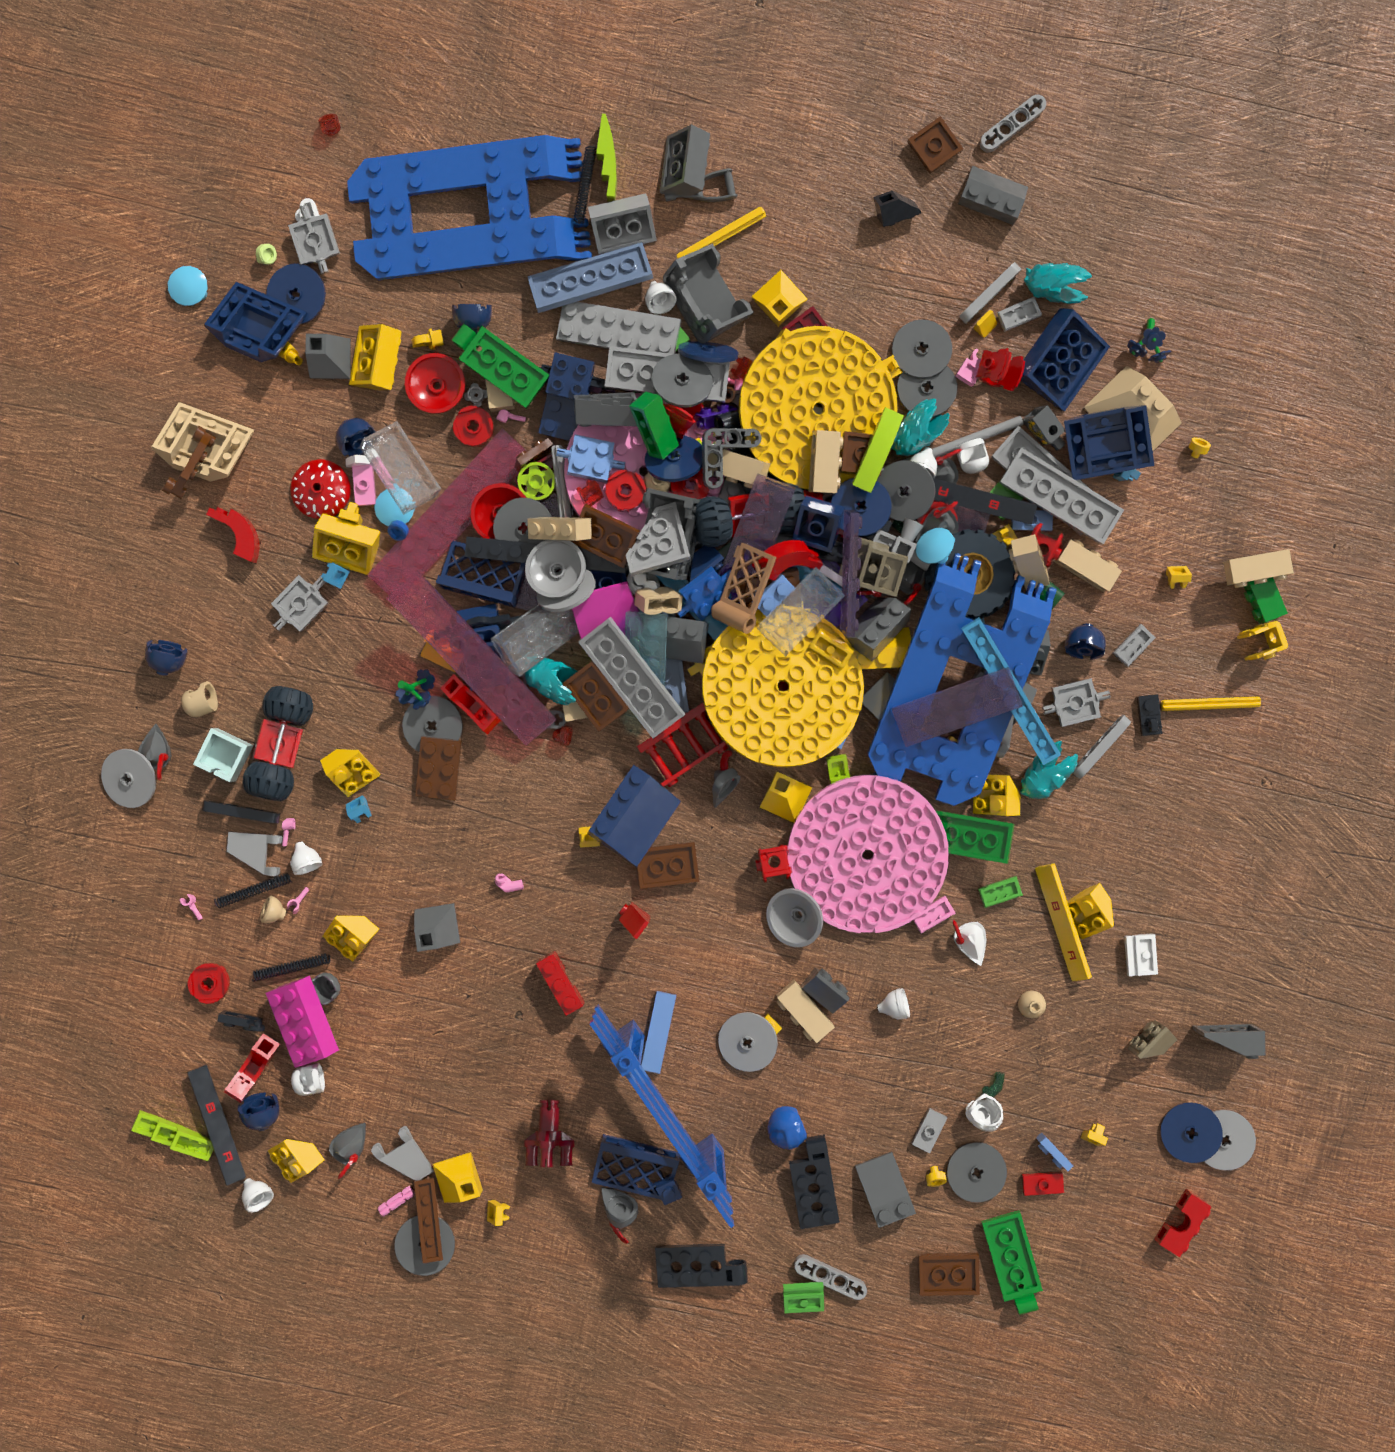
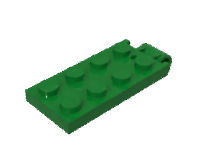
[451,324,549,409]
[935,810,1015,864]
[981,1210,1043,1316]

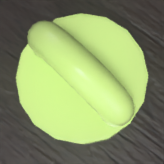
[256,244,277,265]

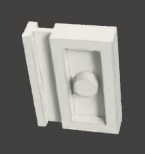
[1124,934,1158,976]

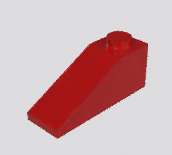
[619,902,650,939]

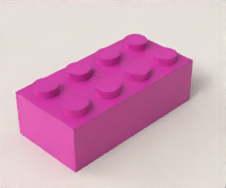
[265,976,339,1068]

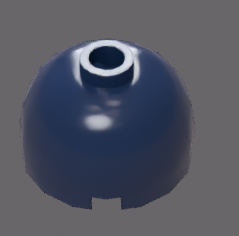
[452,304,492,334]
[335,418,378,457]
[1065,623,1106,660]
[145,640,187,676]
[238,1092,279,1131]

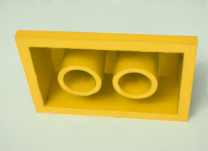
[349,324,401,391]
[312,514,380,575]
[854,627,911,670]

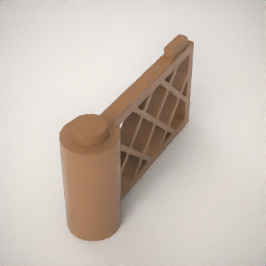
[711,543,777,634]

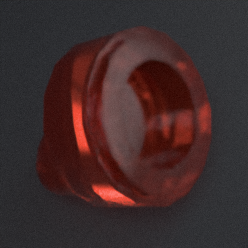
[318,113,341,135]
[552,726,573,746]

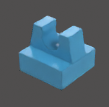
[1113,469,1141,481]
[321,562,350,589]
[345,795,372,823]

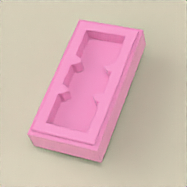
[352,464,376,506]
[913,895,955,933]

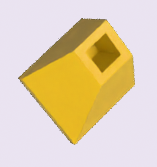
[751,270,808,327]
[320,749,380,797]
[760,771,812,823]
[973,775,1021,816]
[1067,883,1114,940]
[322,916,379,962]
[268,1139,324,1183]
[433,1152,483,1203]

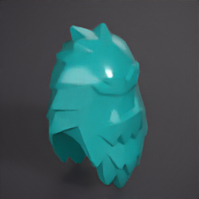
[1024,263,1092,304]
[891,399,950,456]
[524,656,578,705]
[1020,741,1078,799]

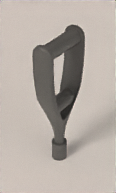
[665,168,738,202]

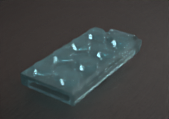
[625,611,667,687]

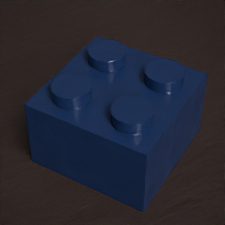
[792,496,845,553]

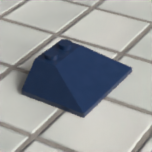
[204,282,307,362]
[1064,405,1155,480]

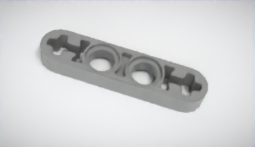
[980,95,1046,153]
[959,262,1022,324]
[1073,714,1131,779]
[794,1254,867,1300]

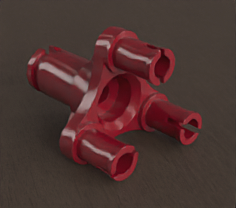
[524,1100,575,1168]

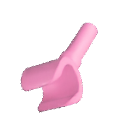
[728,378,743,391]
[497,410,526,423]
[282,818,295,846]
[287,887,309,914]
[180,894,203,920]

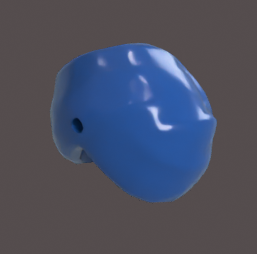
[767,1106,807,1150]

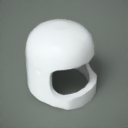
[956,438,989,474]
[291,1063,325,1096]

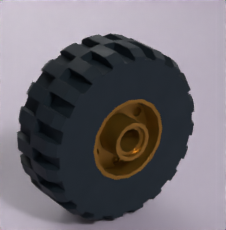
[924,529,1016,620]

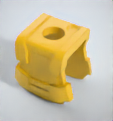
[1236,621,1288,661]

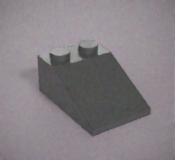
[1192,1024,1266,1059]
[855,1151,916,1228]

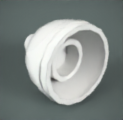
[645,281,676,314]
[910,447,937,478]
[290,842,323,875]
[878,988,910,1019]
[242,1178,274,1213]

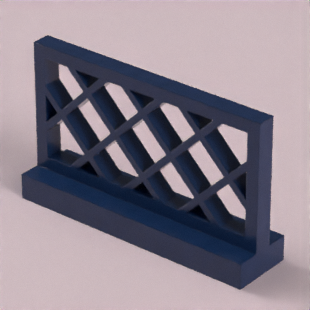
[436,540,526,608]
[591,1134,680,1200]

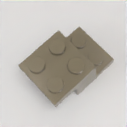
[839,535,908,597]

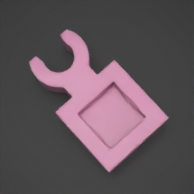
[955,349,981,387]

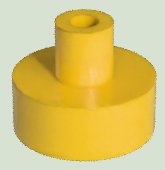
[1189,437,1211,458]
[926,1166,947,1187]

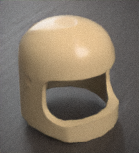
[181,681,218,718]

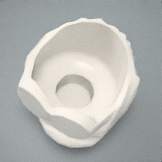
[627,572,660,596]
[965,1093,1003,1132]

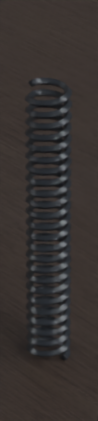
[573,146,597,224]
[214,872,293,909]
[252,953,330,982]

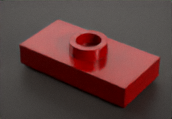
[1022,1171,1064,1196]

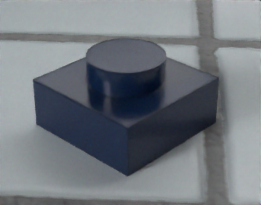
[656,1177,683,1206]

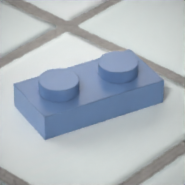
[758,574,796,617]
[1036,1133,1073,1171]

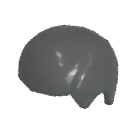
[312,973,341,1005]

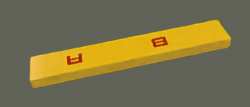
[1035,863,1092,981]

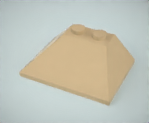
[1083,366,1181,451]
[152,402,254,482]

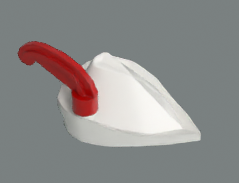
[952,920,987,966]

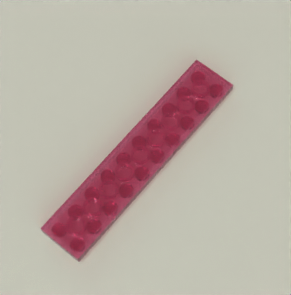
[368,428,528,602]
[386,570,556,746]

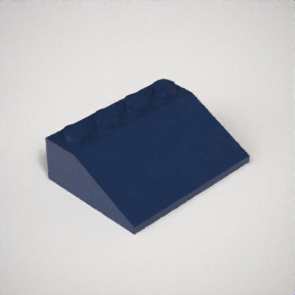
[1021,308,1110,412]
[587,765,681,867]

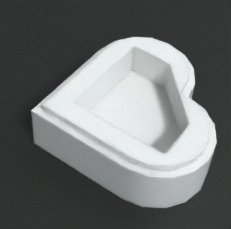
[295,198,319,221]
[346,455,372,467]

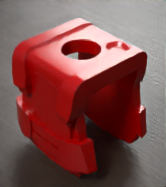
[975,348,1025,391]
[663,403,704,439]
[1032,523,1063,568]
[755,844,793,883]

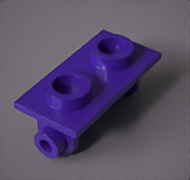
[695,403,737,430]

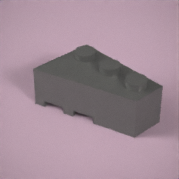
[573,393,637,427]

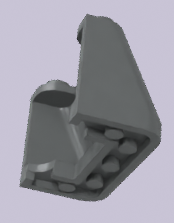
[663,244,754,344]
[642,488,700,580]

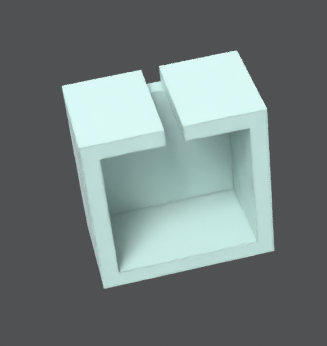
[193,728,253,782]

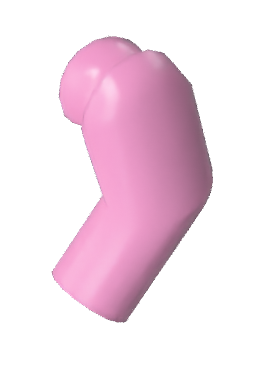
[495,873,524,892]

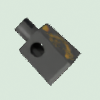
[1022,405,1066,451]

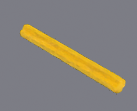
[676,207,766,259]
[1161,697,1261,711]

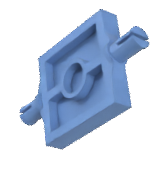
[556,435,625,483]

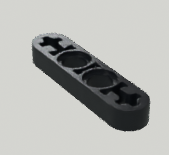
[202,800,281,823]

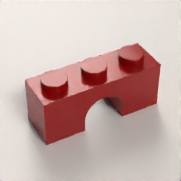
[536,951,585,1016]
[1154,1189,1212,1257]

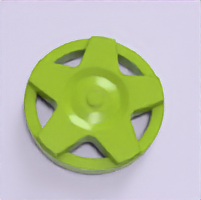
[517,462,555,500]

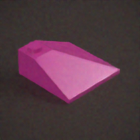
[572,582,644,656]

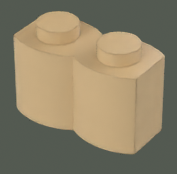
[634,587,683,615]

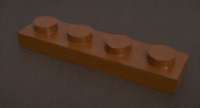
[414,1178,443,1263]

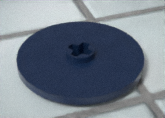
[266,264,326,325]
[678,341,739,363]
[644,436,703,482]
[831,478,892,537]
[1160,1102,1223,1163]

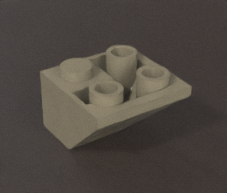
[1128,1020,1177,1059]

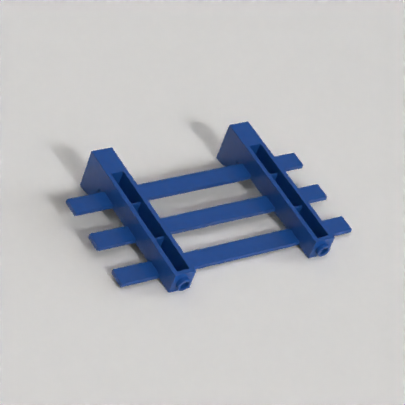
[589,1004,734,1228]

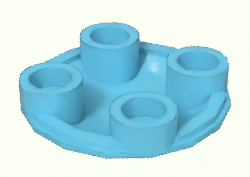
[168,266,208,306]
[374,488,415,526]
[916,528,955,564]

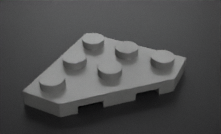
[626,502,691,576]

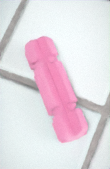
[378,1186,415,1216]

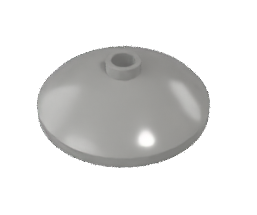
[525,540,586,598]
[766,888,823,947]

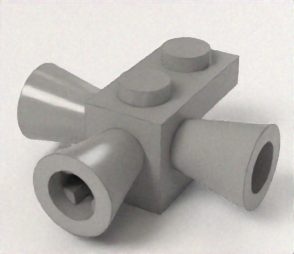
[873,518,930,571]

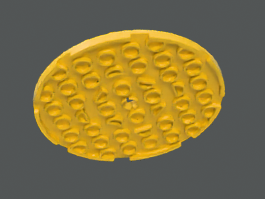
[739,326,897,490]
[702,606,864,767]

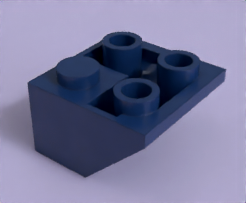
[690,545,724,582]

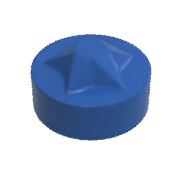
[388,520,409,541]

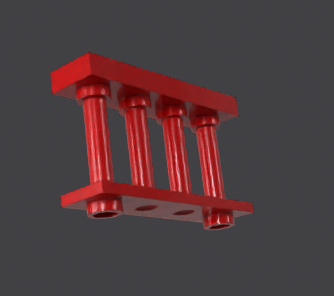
[637,702,729,787]

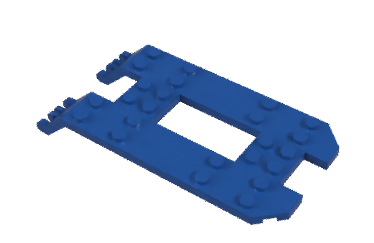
[347,135,592,280]
[867,553,1057,806]

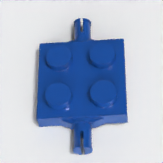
[677,566,732,621]

